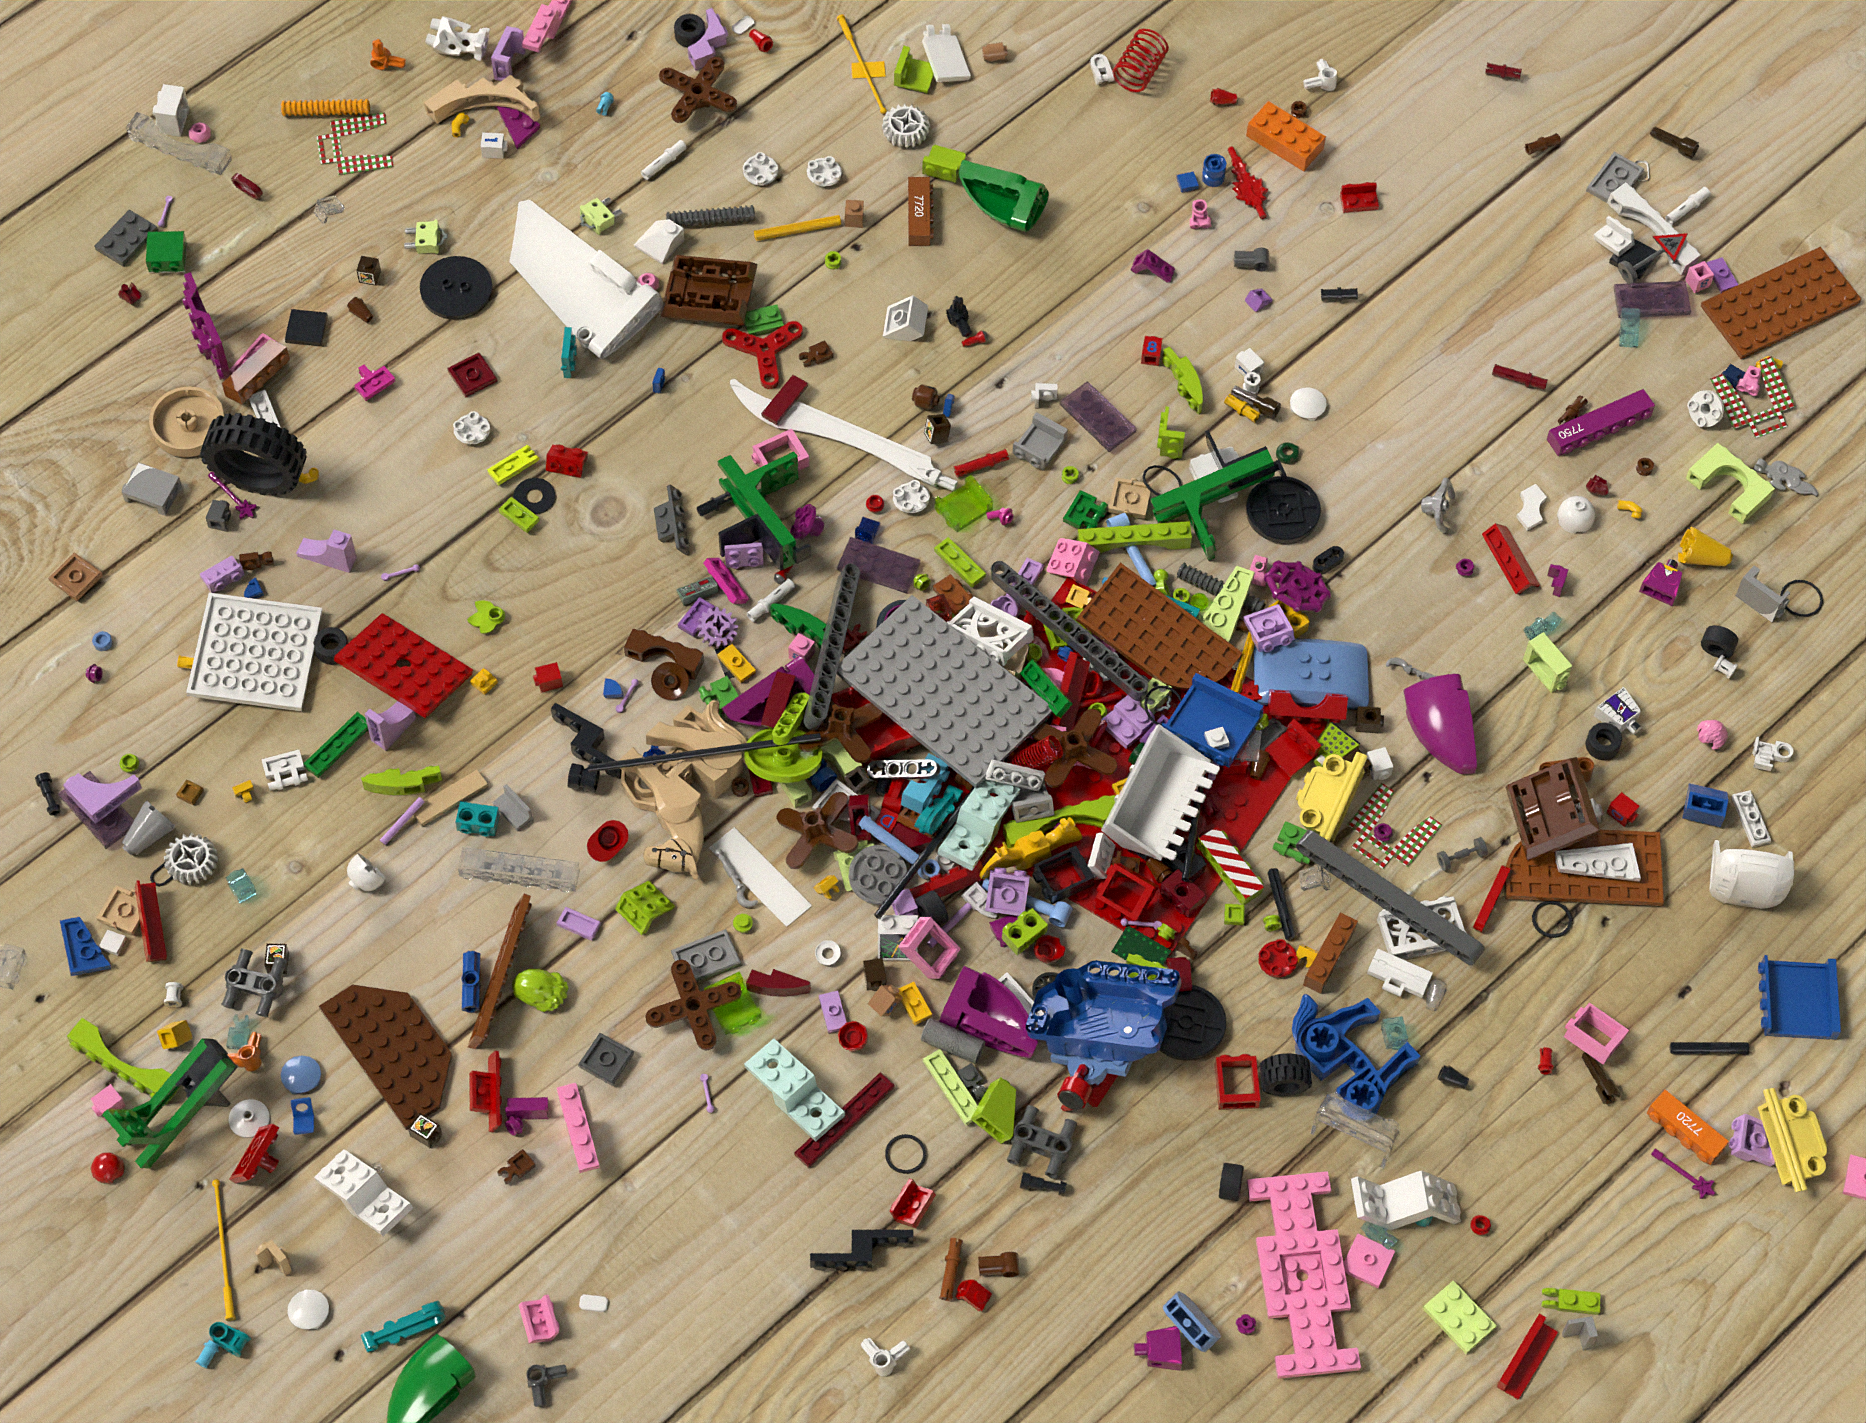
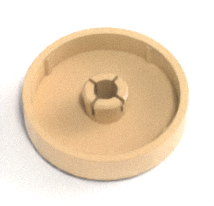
[149,386,224,457]

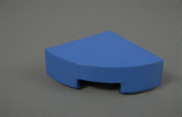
[943,394,955,417]
[244,578,264,599]
[603,678,623,698]

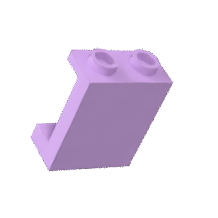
[491,26,526,81]

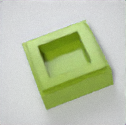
[1224,904,1245,925]

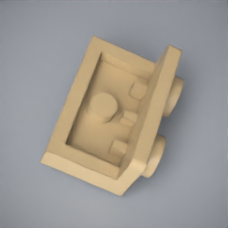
[255,1239,292,1276]

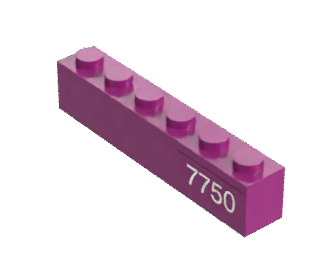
[1546,389,1655,456]

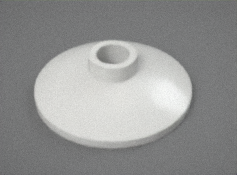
[229,1099,270,1138]

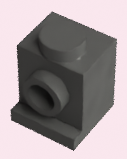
[206,500,231,532]

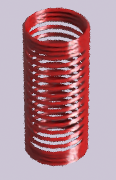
[1003,735,1063,770]

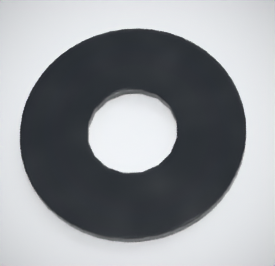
[513,478,555,515]

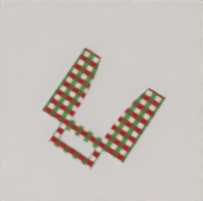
[316,112,393,175]
[1710,356,1795,438]
[1347,783,1443,869]

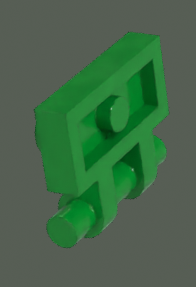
[1063,490,1108,529]

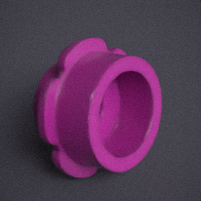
[1456,558,1474,576]
[86,664,103,683]
[1374,823,1393,842]
[505,1116,524,1136]
[1236,1314,1256,1334]

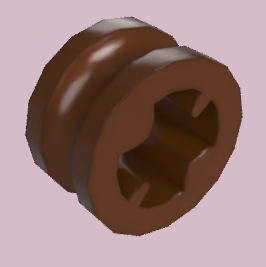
[1291,101,1307,118]
[1636,458,1654,476]
[731,777,749,797]

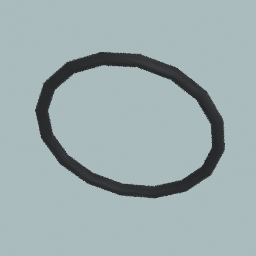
[1143,465,1182,496]
[1780,580,1823,617]
[1144,686,1182,726]

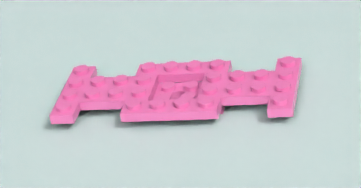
[1246,1171,1361,1379]

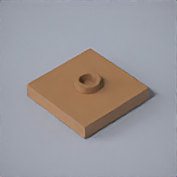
[48,552,103,601]

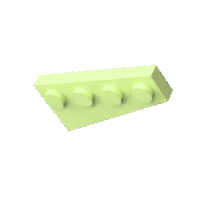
[1200,566,1255,643]

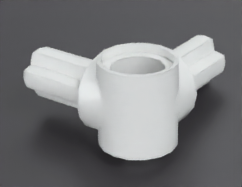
[1303,59,1337,91]
[861,1338,910,1376]

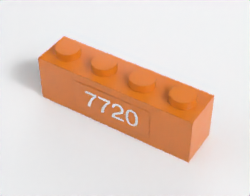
[1647,1090,1729,1165]

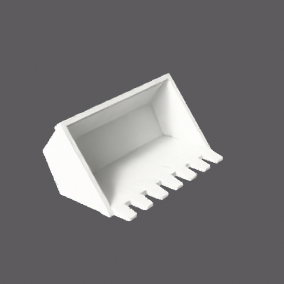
[1101,724,1220,860]

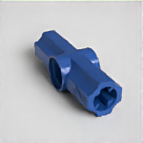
[461,951,481,1013]

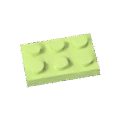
[1423,1281,1497,1354]

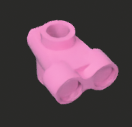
[1190,199,1211,229]
[1736,366,1761,396]
[1250,555,1268,587]

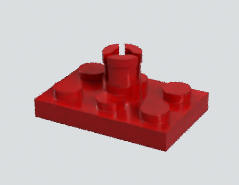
[229,1124,279,1184]

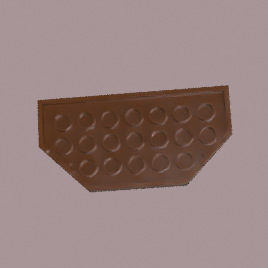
[319,984,452,1130]

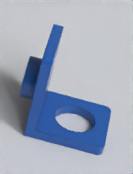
[291,1097,314,1135]

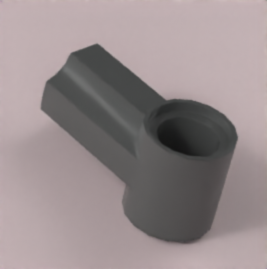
[1234,247,1269,271]

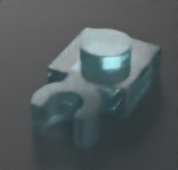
[226,1014,250,1050]
[1360,1221,1398,1250]

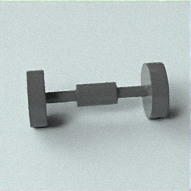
[1437,837,1488,871]

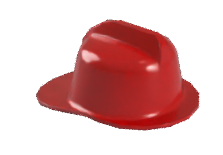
[587,820,629,862]

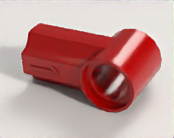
[881,779,910,814]

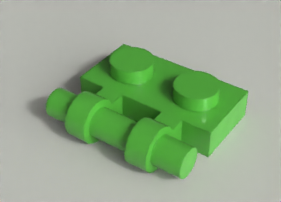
[698,676,739,718]
[1272,821,1310,864]

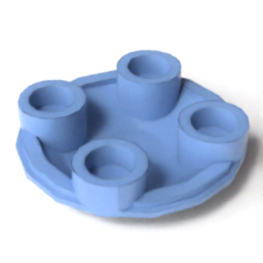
[281,1056,321,1094]

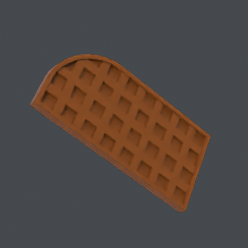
[1076,562,1242,691]
[1505,829,1664,906]

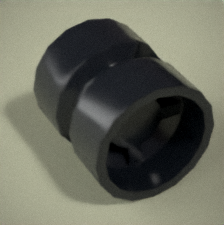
[567,763,600,792]

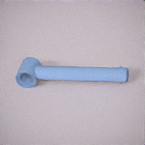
[1106,513,1156,587]
[858,815,940,879]
[982,878,1073,927]

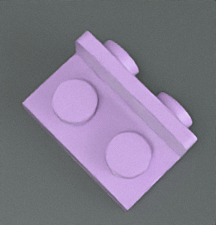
[200,556,245,593]

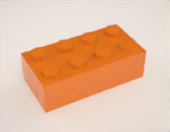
[1246,101,1326,171]

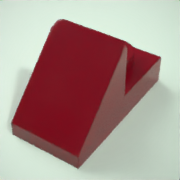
[1166,957,1192,991]

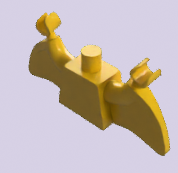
[979,817,1082,879]

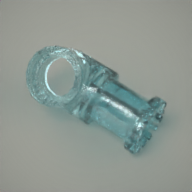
[1523,612,1562,640]

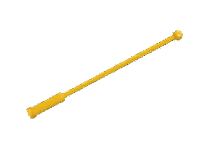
[837,14,887,114]
[212,1179,236,1321]

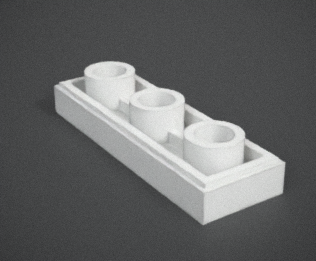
[985,759,1046,791]
[1731,790,1771,848]

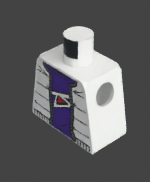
[1594,687,1642,735]

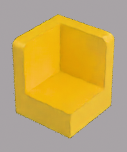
[157,1020,193,1050]

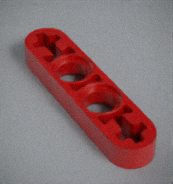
[1473,865,1511,932]

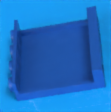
[1162,673,1264,768]
[1758,955,1841,1040]

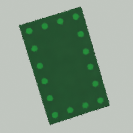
[1111,925,1171,965]

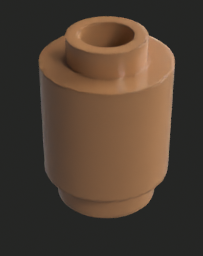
[982,42,1008,62]

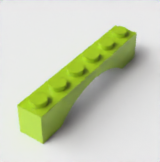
[1077,521,1192,554]
[1003,795,1115,848]
[67,1018,181,1105]

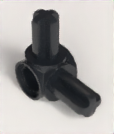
[946,296,972,338]

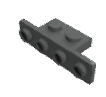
[654,484,690,555]

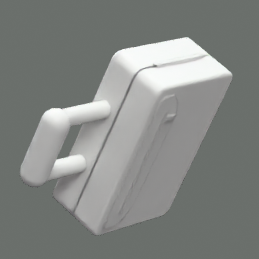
[1189,447,1239,503]

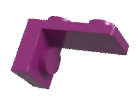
[1131,249,1175,283]

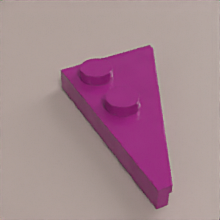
[496,106,540,149]

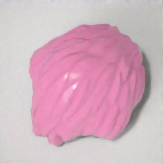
[1697,720,1728,751]

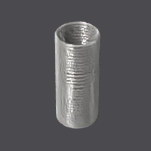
[921,1018,985,1064]

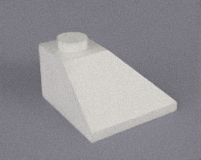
[634,220,684,264]

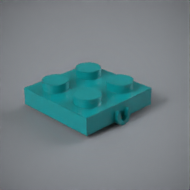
[561,327,577,378]

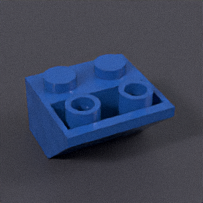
[1682,783,1728,827]

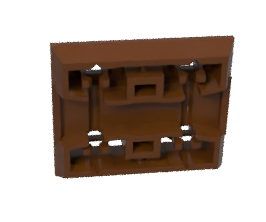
[660,255,758,326]
[1505,757,1600,861]

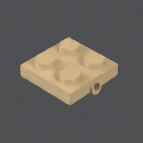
[1108,477,1152,519]
[97,885,140,936]

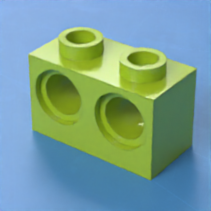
[1002,908,1048,956]

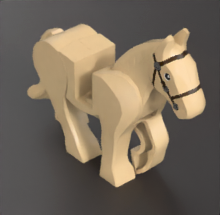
[619,700,747,880]

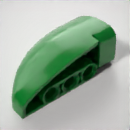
[958,160,1049,232]
[387,1334,476,1423]

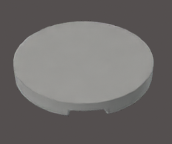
[848,845,907,904]

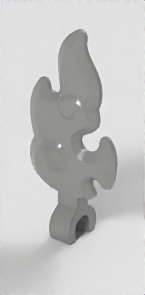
[1753,459,1818,496]

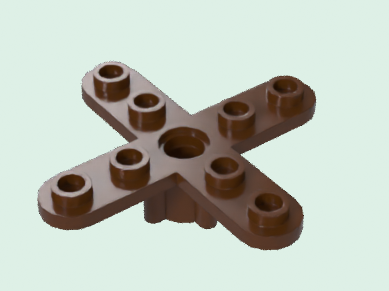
[659,57,737,123]
[798,700,883,763]
[1031,709,1117,788]
[776,792,859,869]
[645,959,742,1051]

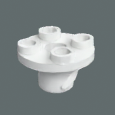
[1687,390,1724,427]

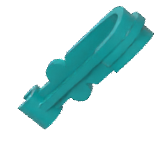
[914,785,964,835]
[361,1301,446,1353]

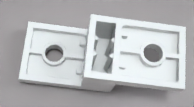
[314,1149,413,1237]

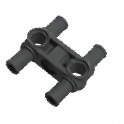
[221,948,287,1018]
[1007,1105,1077,1179]

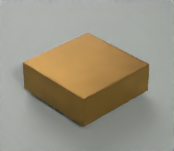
[176,779,204,806]

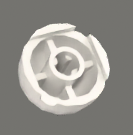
[1557,496,1595,534]
[347,853,386,891]

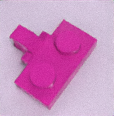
[354,364,395,401]

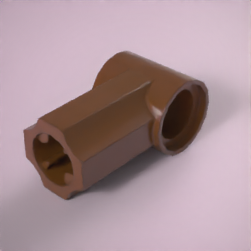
[978,1252,1020,1278]

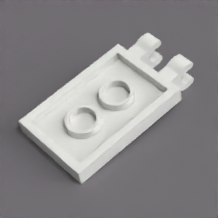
[922,24,971,82]

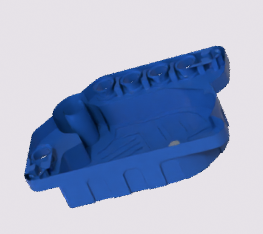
[1025,960,1181,1062]

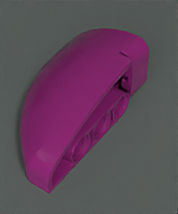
[721,655,814,726]
[1403,674,1477,774]
[939,966,1038,1058]

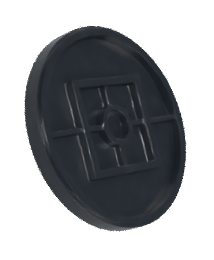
[420,256,493,320]
[1246,476,1321,543]
[1159,985,1226,1061]

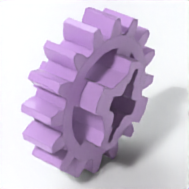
[696,607,738,649]

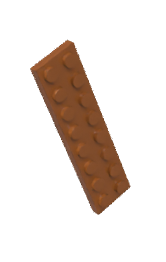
[468,893,532,1049]

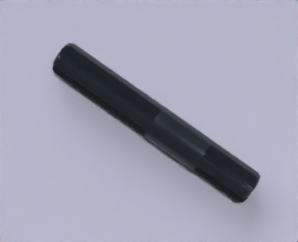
[1267,868,1296,940]
[1669,1042,1749,1054]

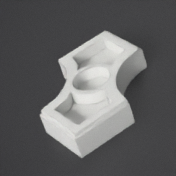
[1516,484,1547,531]

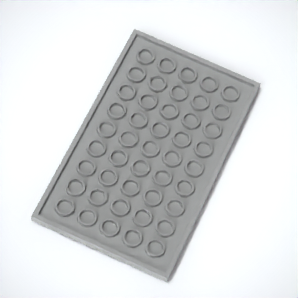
[837,595,1053,788]

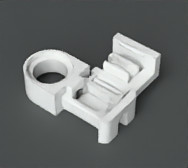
[1752,737,1793,771]

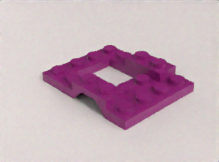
[182,272,231,381]

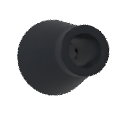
[1437,1065,1469,1089]

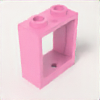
[751,429,809,471]
[898,917,961,979]
[1564,1002,1629,1065]

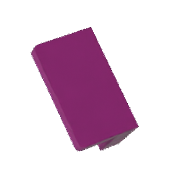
[505,1097,548,1120]

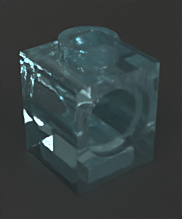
[225,868,257,904]
[1381,1016,1408,1050]

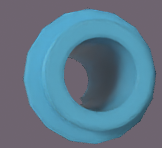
[596,92,614,116]
[196,1340,219,1369]

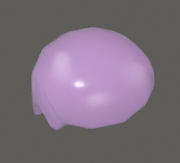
[990,595,1020,618]

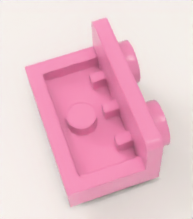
[519,1295,559,1344]

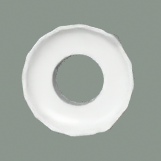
[815,940,841,966]

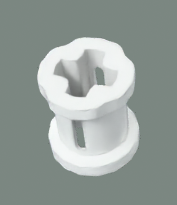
[1243,372,1261,394]
[1713,655,1738,679]
[164,982,183,1007]

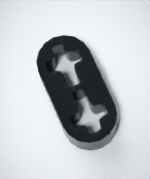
[1312,546,1344,575]

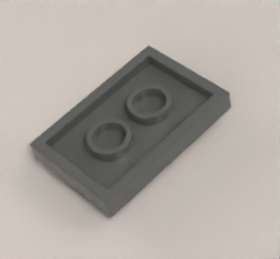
[94,210,158,267]

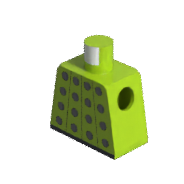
[1314,722,1360,767]

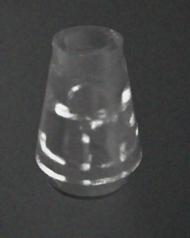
[1426,980,1447,1011]

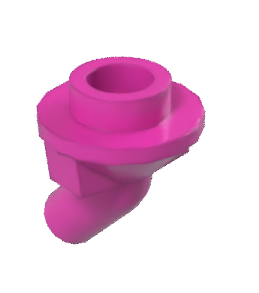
[986,508,1014,525]

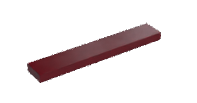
[794,1072,895,1168]

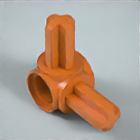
[370,39,406,70]
[227,1032,262,1072]

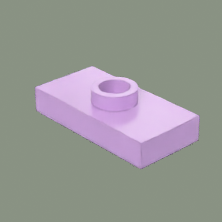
[819,991,847,1033]

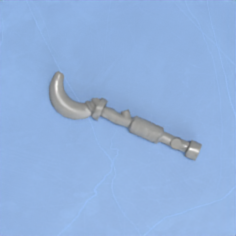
[1386,657,1436,680]
[714,848,758,908]

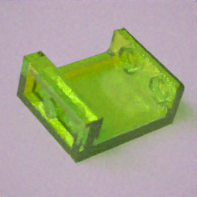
[934,475,993,532]
[704,971,761,1035]

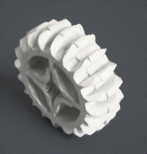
[882,104,930,148]
[164,833,218,885]

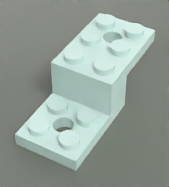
[937,779,1020,871]
[744,1039,845,1141]

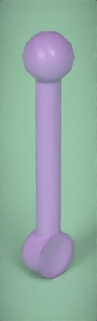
[158,196,173,227]
[381,564,420,581]
[616,679,639,713]
[1121,918,1162,929]
[700,1074,714,1113]

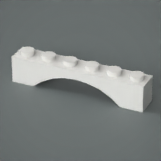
[1607,182,1700,275]

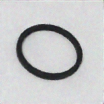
[1532,901,1572,938]
[885,1134,926,1174]

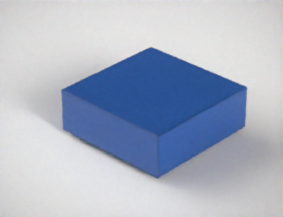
[1176,171,1199,193]
[652,368,666,394]

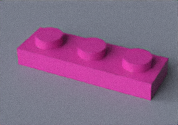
[703,558,749,604]

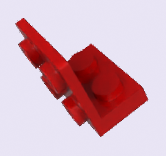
[1265,719,1321,777]

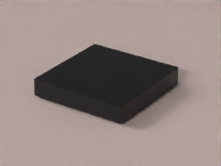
[1609,239,1657,279]
[285,309,328,346]

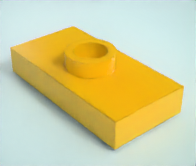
[717,644,756,683]

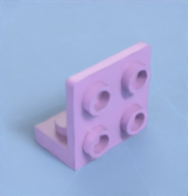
[725,542,763,569]

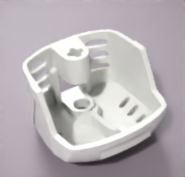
[1709,840,1794,909]

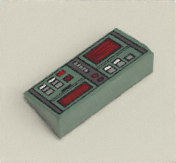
[676,576,718,606]

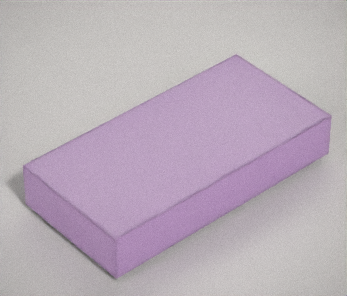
[557,907,601,941]

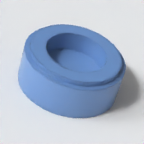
[92,631,113,651]

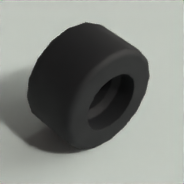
[674,14,705,48]
[1701,625,1738,659]
[313,627,348,665]
[1585,722,1623,760]
[915,890,949,926]
[1219,1163,1244,1201]

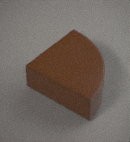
[1177,937,1197,960]

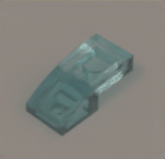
[1619,308,1640,348]

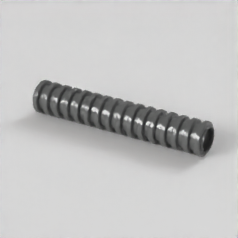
[666,205,755,227]
[1177,563,1266,613]

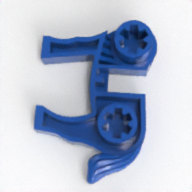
[1292,994,1421,1122]

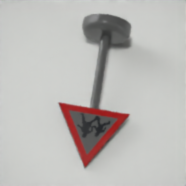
[1618,233,1688,284]

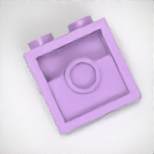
[1244,604,1294,652]
[1101,695,1155,749]
[985,867,1030,916]
[1729,1113,1775,1167]

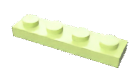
[923,1049,978,1126]

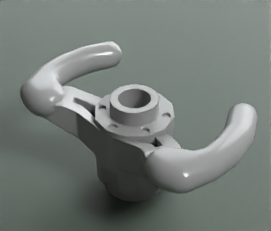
[1421,478,1455,533]

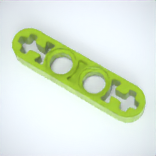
[772,693,809,745]

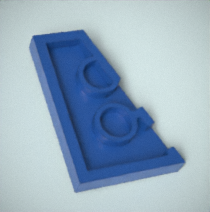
[60,917,111,976]

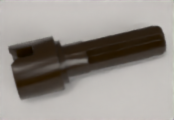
[1650,127,1699,158]
[1231,386,1281,419]
[1582,1052,1621,1104]

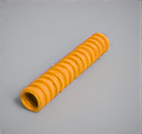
[281,99,370,116]

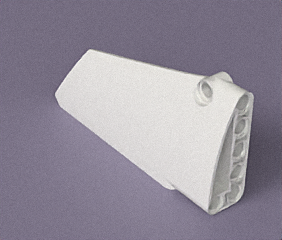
[509,200,663,359]

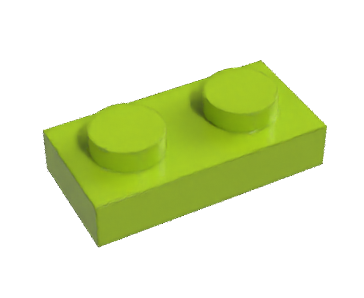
[499,497,539,533]

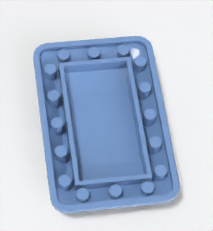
[1253,638,1369,710]

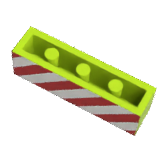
[1196,826,1264,905]

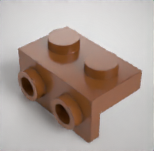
[933,574,973,616]

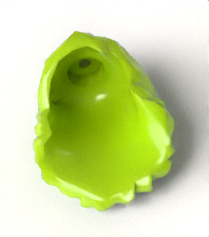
[512,969,569,1012]

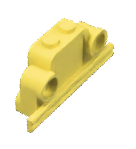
[1296,752,1368,842]
[1758,1088,1827,1192]

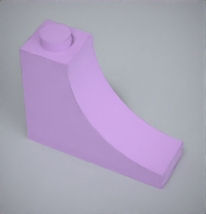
[296,530,357,573]
[365,701,416,751]
[63,773,142,824]

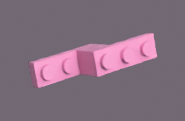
[522,0,572,52]
[557,1083,600,1173]

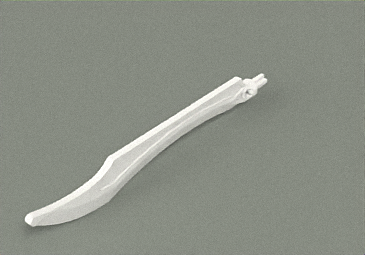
[730,379,958,491]

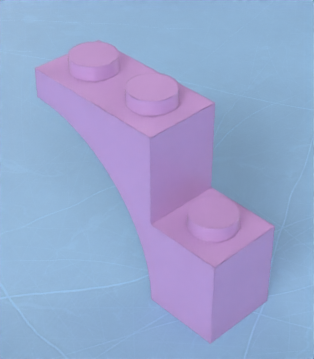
[688,8,728,71]

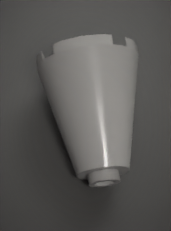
[122,801,176,855]

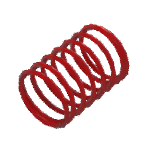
[1112,28,1169,92]

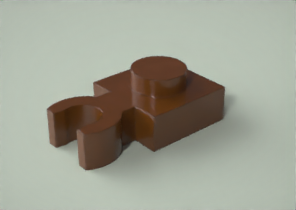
[799,340,833,367]
[239,552,274,570]
[497,1149,536,1184]

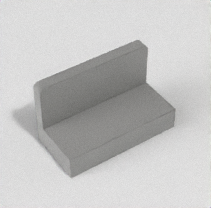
[492,784,533,831]
[1562,1316,1598,1350]

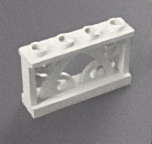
[947,597,1034,666]
[1377,896,1467,960]

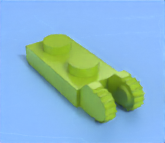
[1542,1288,1600,1315]

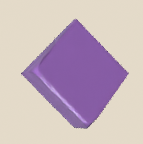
[1245,288,1273,312]

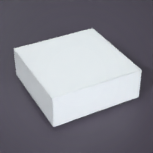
[99,930,126,956]

